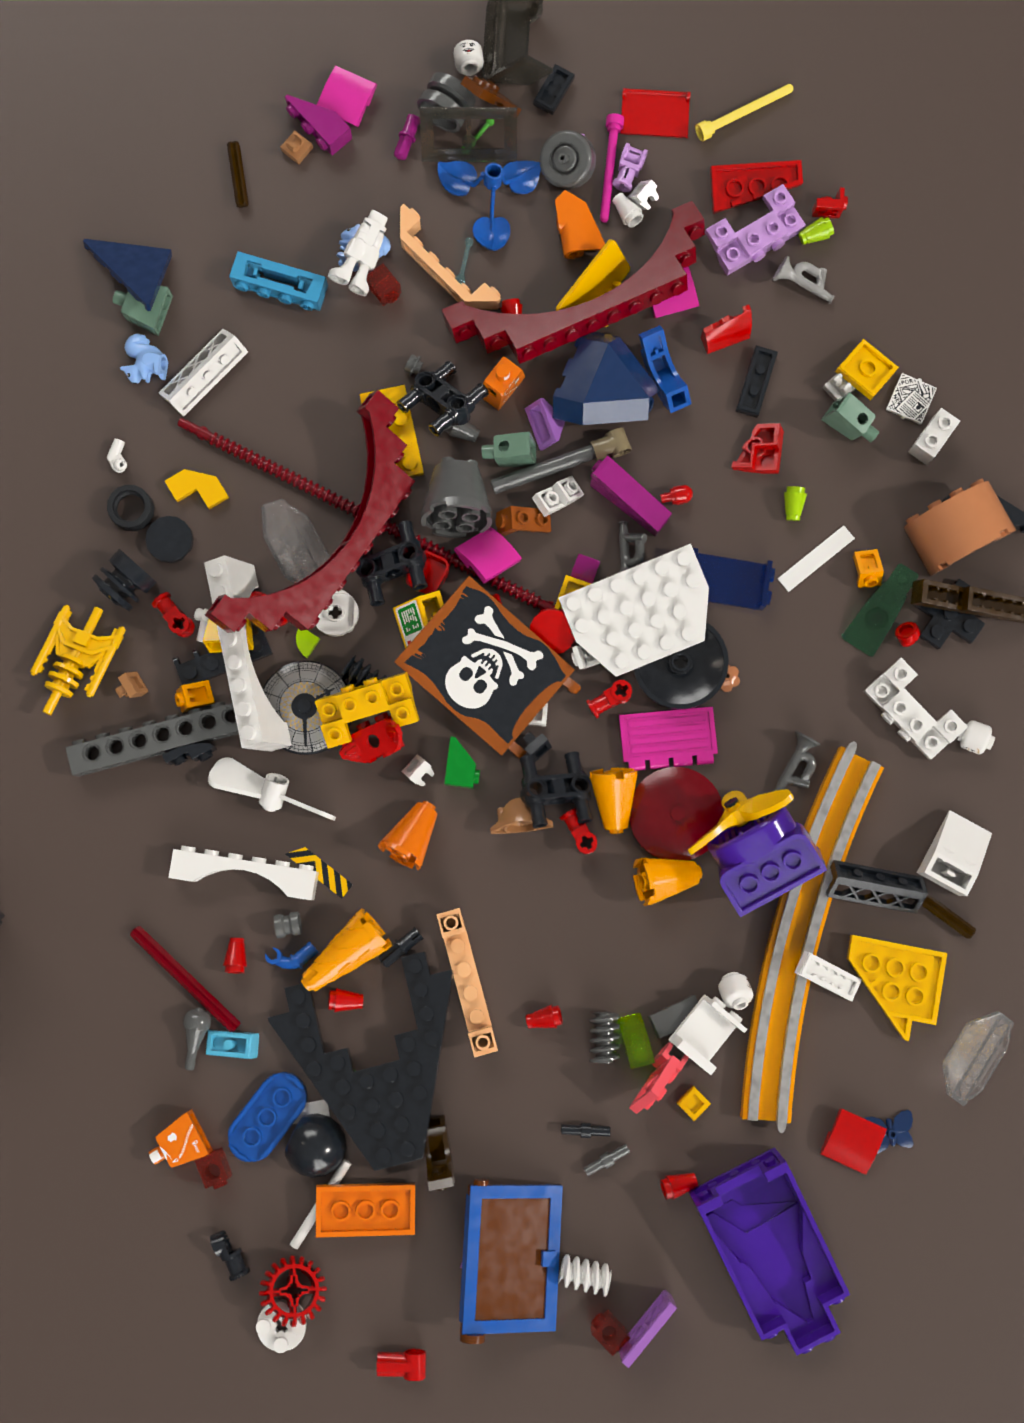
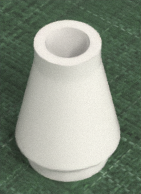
[612,193,643,228]

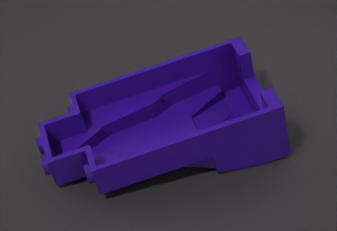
[689,1147,850,1355]

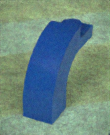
[639,325,691,413]

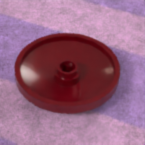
[629,767,724,861]

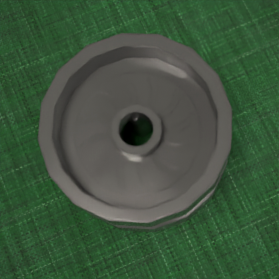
[417,72,476,133]

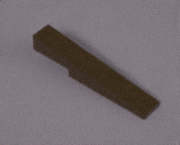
[911,579,1024,623]

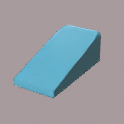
[206,1030,259,1059]

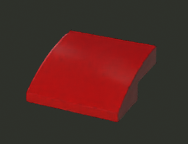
[820,1109,887,1175]

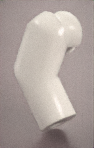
[107,438,127,473]
[194,608,209,642]

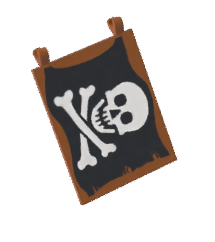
[394,576,581,758]

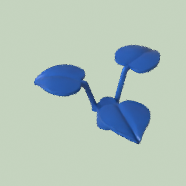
[437,161,541,251]

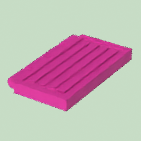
[618,707,718,771]

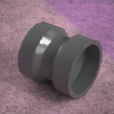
[274,911,302,938]

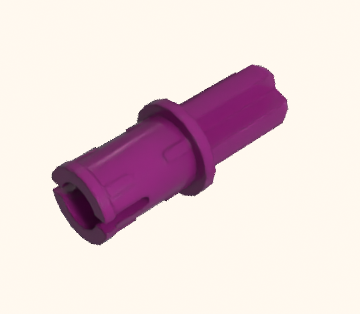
[394,114,421,160]

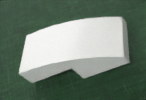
[532,476,584,517]

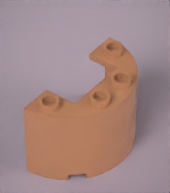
[904,478,1016,576]

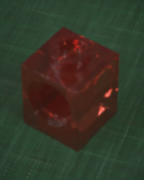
[367,263,402,306]
[195,1147,233,1190]
[590,1310,630,1356]

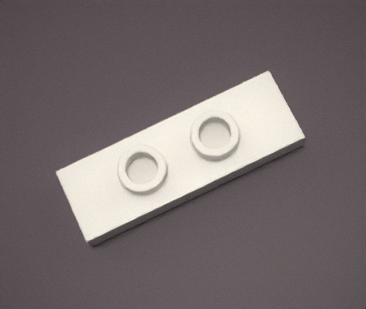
[794,950,862,1001]

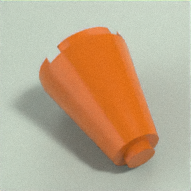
[378,801,438,870]

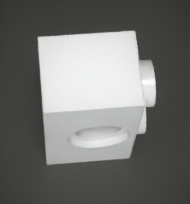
[908,408,960,465]

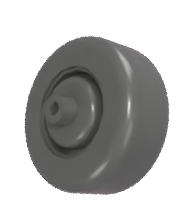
[540,130,596,189]

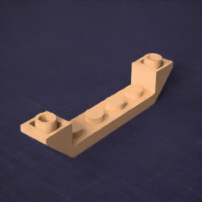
[400,204,501,310]
[436,908,498,1058]

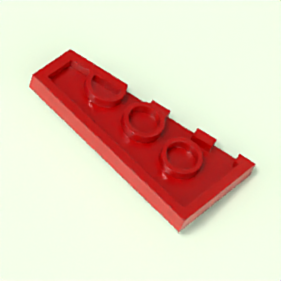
[710,160,803,214]

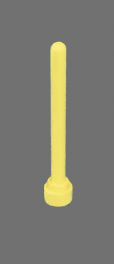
[695,84,793,142]

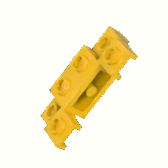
[315,672,420,748]

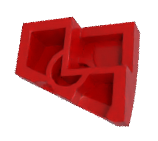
[701,304,752,354]
[731,423,784,474]

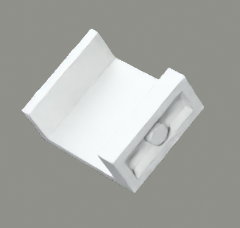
[668,994,747,1075]

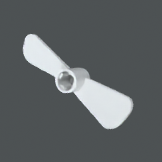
[208,757,336,821]

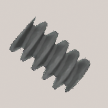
[589,1012,620,1063]

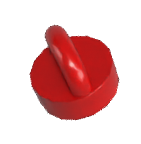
[895,622,920,647]

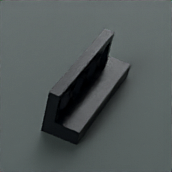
[826,860,928,914]

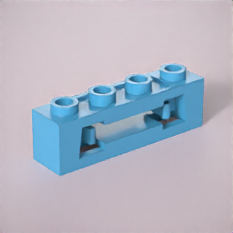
[229,251,328,311]

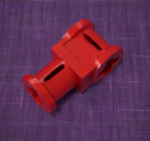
[152,592,195,638]
[586,680,632,719]
[559,808,597,854]

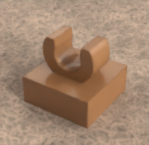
[280,131,313,165]
[115,672,149,698]

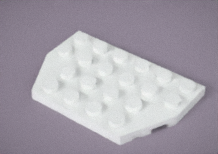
[558,544,709,677]

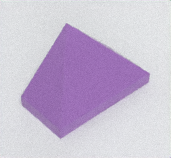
[525,398,565,451]

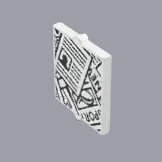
[886,373,937,425]

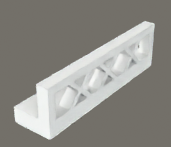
[159,329,248,417]

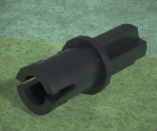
[379,927,424,967]

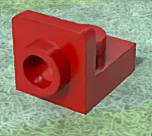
[812,187,848,219]

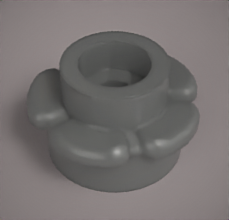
[404,354,423,376]

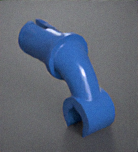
[265,941,319,970]

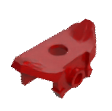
[339,711,405,763]

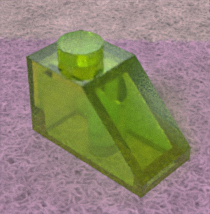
[617,1013,655,1069]

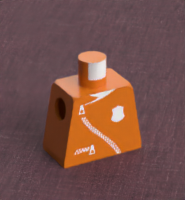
[483,356,525,411]
[149,1109,213,1168]

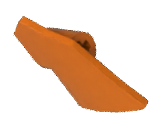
[555,190,605,259]

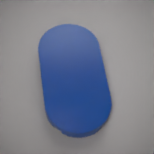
[228,1072,307,1162]

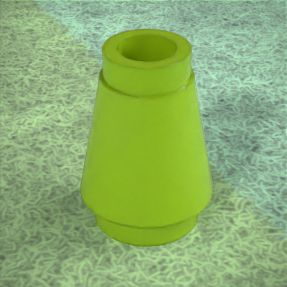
[798,217,834,245]
[784,486,807,521]

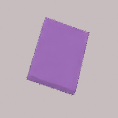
[618,1290,677,1368]

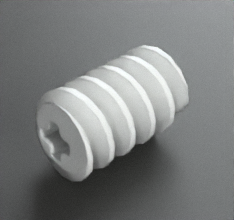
[558,1254,612,1297]

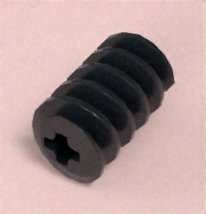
[340,655,387,687]

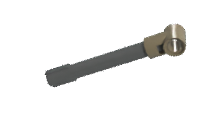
[490,427,632,494]

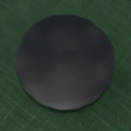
[145,516,194,563]

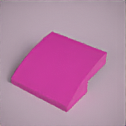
[317,66,377,127]
[651,267,699,318]
[454,527,522,584]

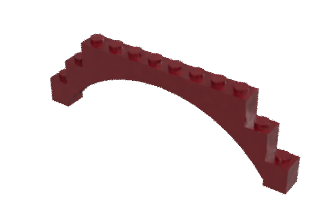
[442,201,705,364]
[205,390,415,633]

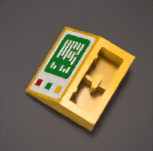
[393,590,444,648]

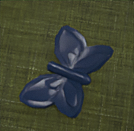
[865,1110,913,1154]

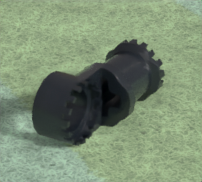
[210,1230,250,1281]

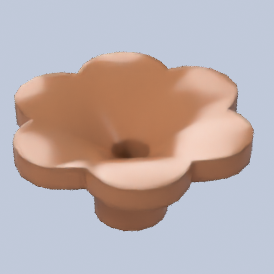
[721,665,740,692]

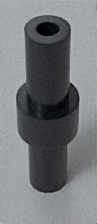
[561,1123,611,1138]

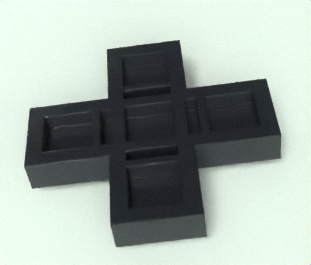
[913,579,985,649]

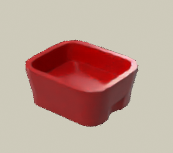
[406,550,450,594]

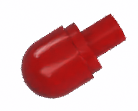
[660,485,693,505]

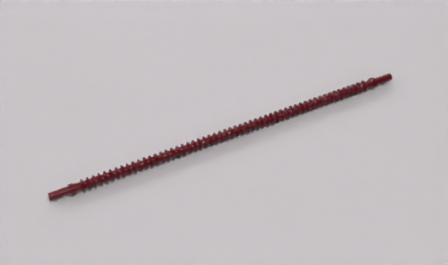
[177,417,562,611]

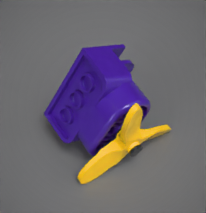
[688,789,827,917]

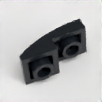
[162,743,217,766]

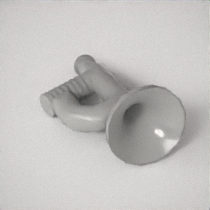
[772,256,835,304]

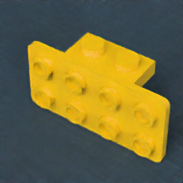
[556,239,630,328]

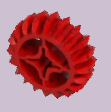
[259,1256,327,1327]

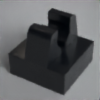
[523,732,552,762]

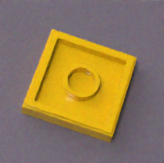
[835,339,899,401]

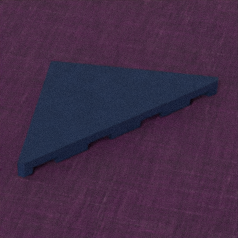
[83,239,172,311]

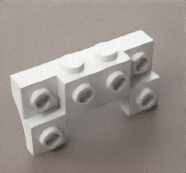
[863,658,968,760]

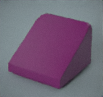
[570,554,600,584]

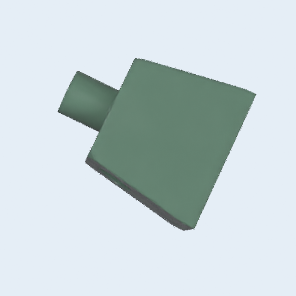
[113,286,173,336]
[821,392,879,443]
[481,432,537,467]

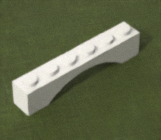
[168,845,319,900]

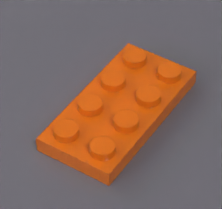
[316,1182,415,1238]

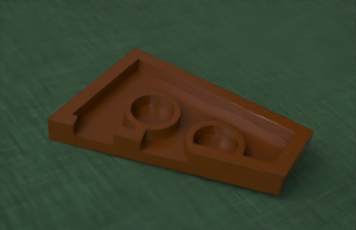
[461,75,522,117]

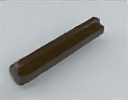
[227,141,249,208]
[912,894,976,939]

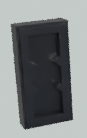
[533,64,575,115]

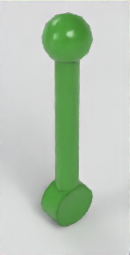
[461,117,495,155]

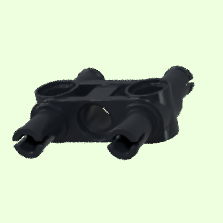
[396,361,489,437]
[356,520,428,607]
[519,751,593,828]

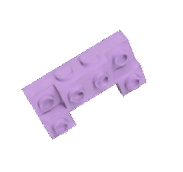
[705,184,806,276]

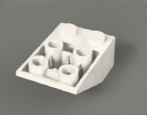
[917,810,992,896]

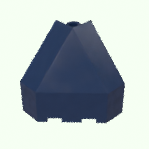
[553,332,661,425]

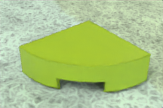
[296,629,320,659]

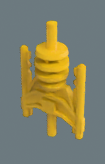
[30,605,126,716]

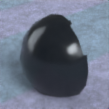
[285,1113,347,1178]

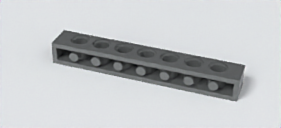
[65,702,239,777]

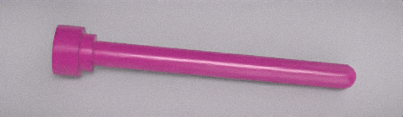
[600,113,624,223]

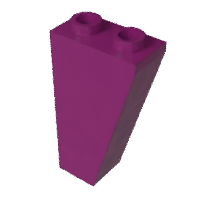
[590,455,672,536]

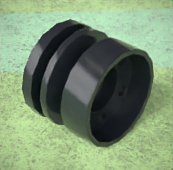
[92,549,156,611]

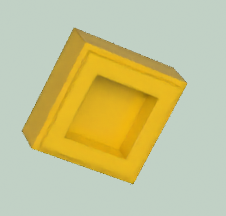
[676,1086,711,1121]

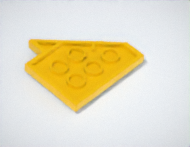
[847,935,947,1041]

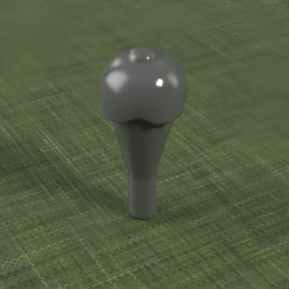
[183,1007,211,1071]

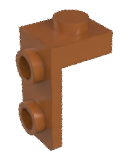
[495,506,551,536]

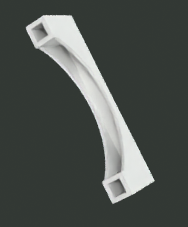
[204,555,292,752]

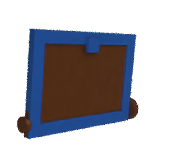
[459,1179,563,1344]

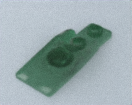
[842,563,918,657]

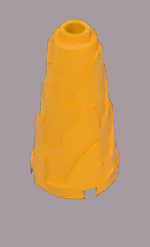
[301,908,392,992]

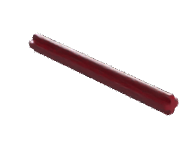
[130,926,241,1032]

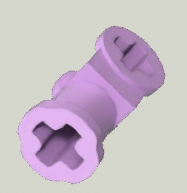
[612,143,648,192]

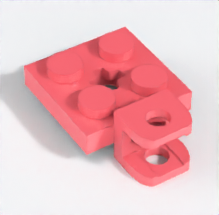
[629,1042,689,1114]

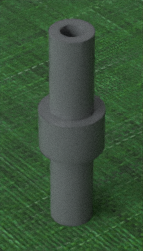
[584,1144,630,1177]

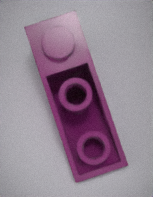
[285,94,352,156]

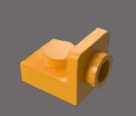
[853,549,884,588]
[175,680,215,713]

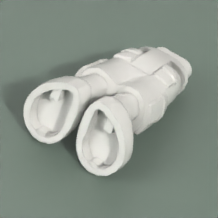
[328,210,388,296]

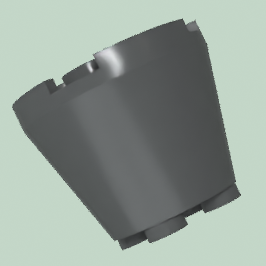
[421,457,492,538]

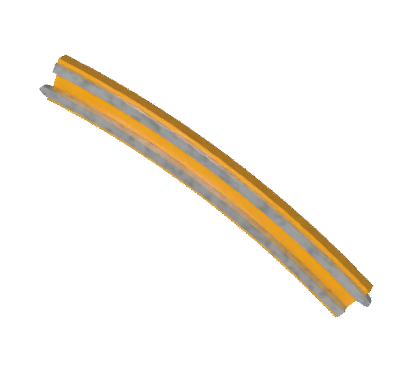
[740,741,884,1133]

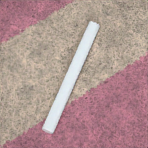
[290,1159,351,1249]

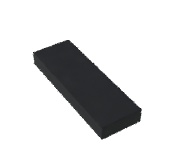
[736,345,778,418]

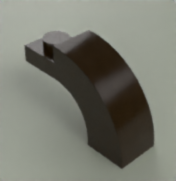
[425,1115,455,1191]

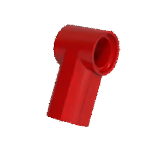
[377,1349,426,1381]

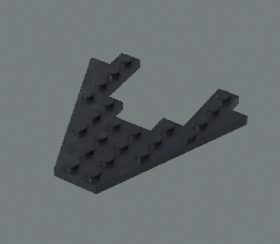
[268,951,454,1171]

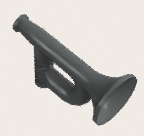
[618,521,647,573]
[773,731,821,791]

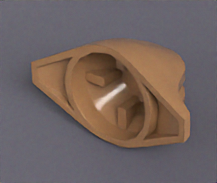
[490,798,553,834]

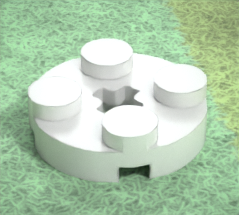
[316,590,359,637]
[256,1299,307,1353]

